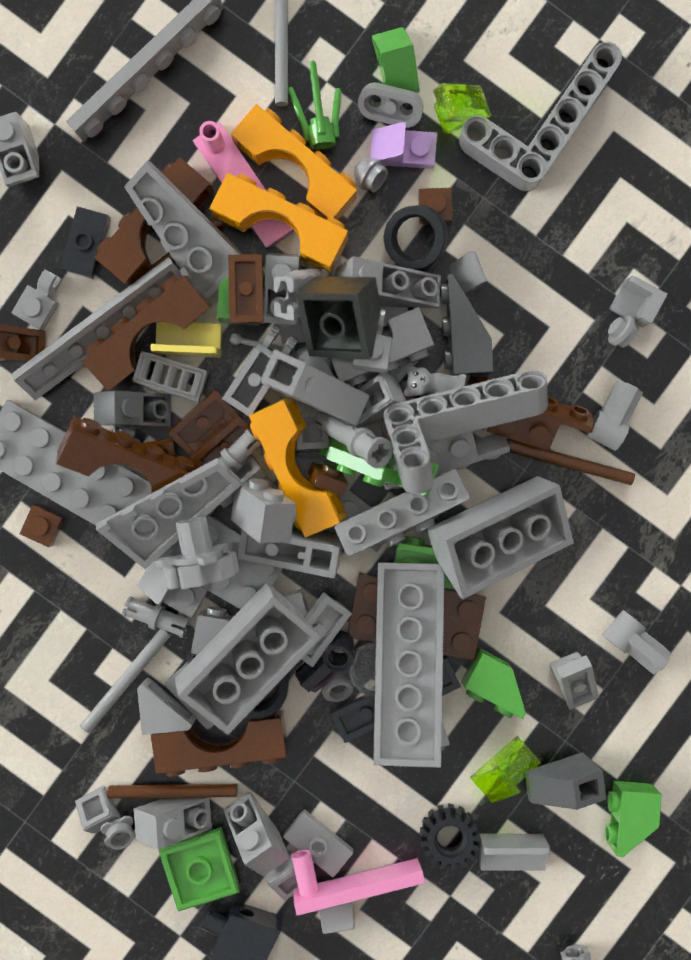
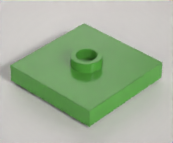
[158,827,241,912]

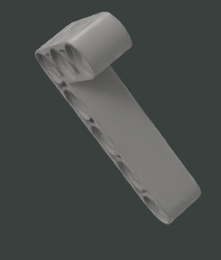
[459,42,622,191]
[384,370,548,494]

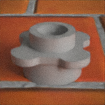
[101,816,136,850]

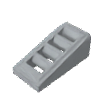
[133,351,209,402]
[352,373,406,428]

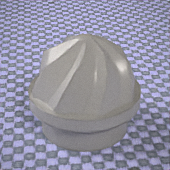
[354,158,388,192]

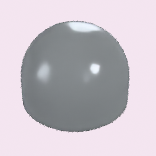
[321,671,354,702]

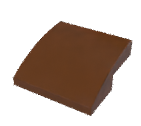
[168,389,253,468]

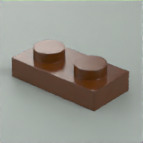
[228,254,264,324]

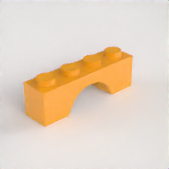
[231,104,357,220]
[210,172,349,275]
[249,397,348,537]

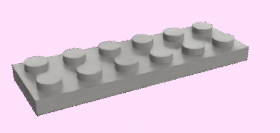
[373,562,444,767]

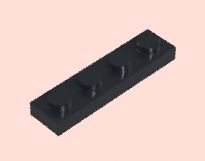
[330,656,461,744]

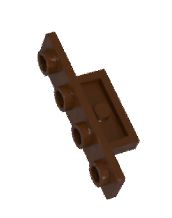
[467,376,594,451]

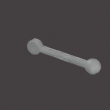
[229,333,295,356]

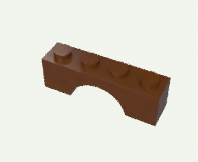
[94,157,214,287]
[82,274,212,391]
[56,416,197,494]
[151,710,288,777]

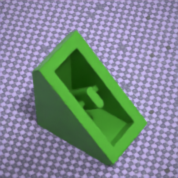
[372,27,420,93]

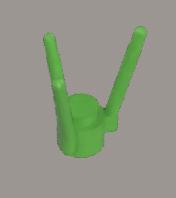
[288,60,341,150]

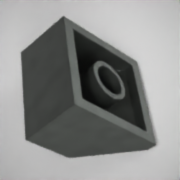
[295,277,381,359]

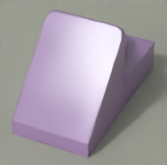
[370,122,437,169]

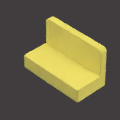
[151,322,223,358]

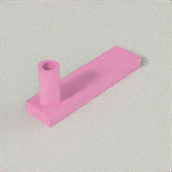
[193,121,293,250]
[291,850,425,916]

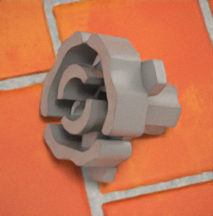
[154,517,240,589]

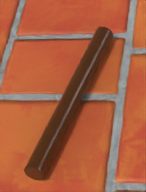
[508,439,635,485]
[108,784,238,799]

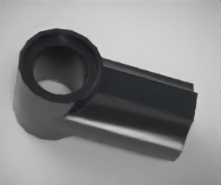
[295,630,354,693]

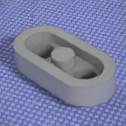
[358,83,424,128]

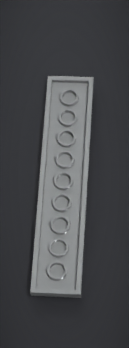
[0,400,283,609]

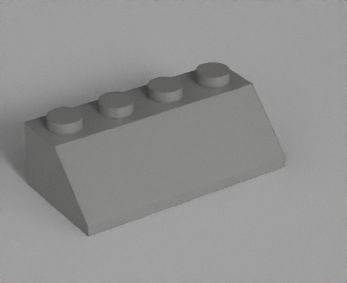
[427,476,574,599]
[175,582,322,735]

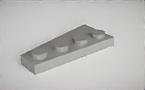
[124,161,243,300]
[96,458,242,569]

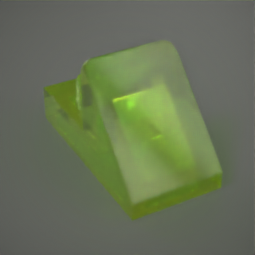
[433,83,492,133]
[470,735,541,803]

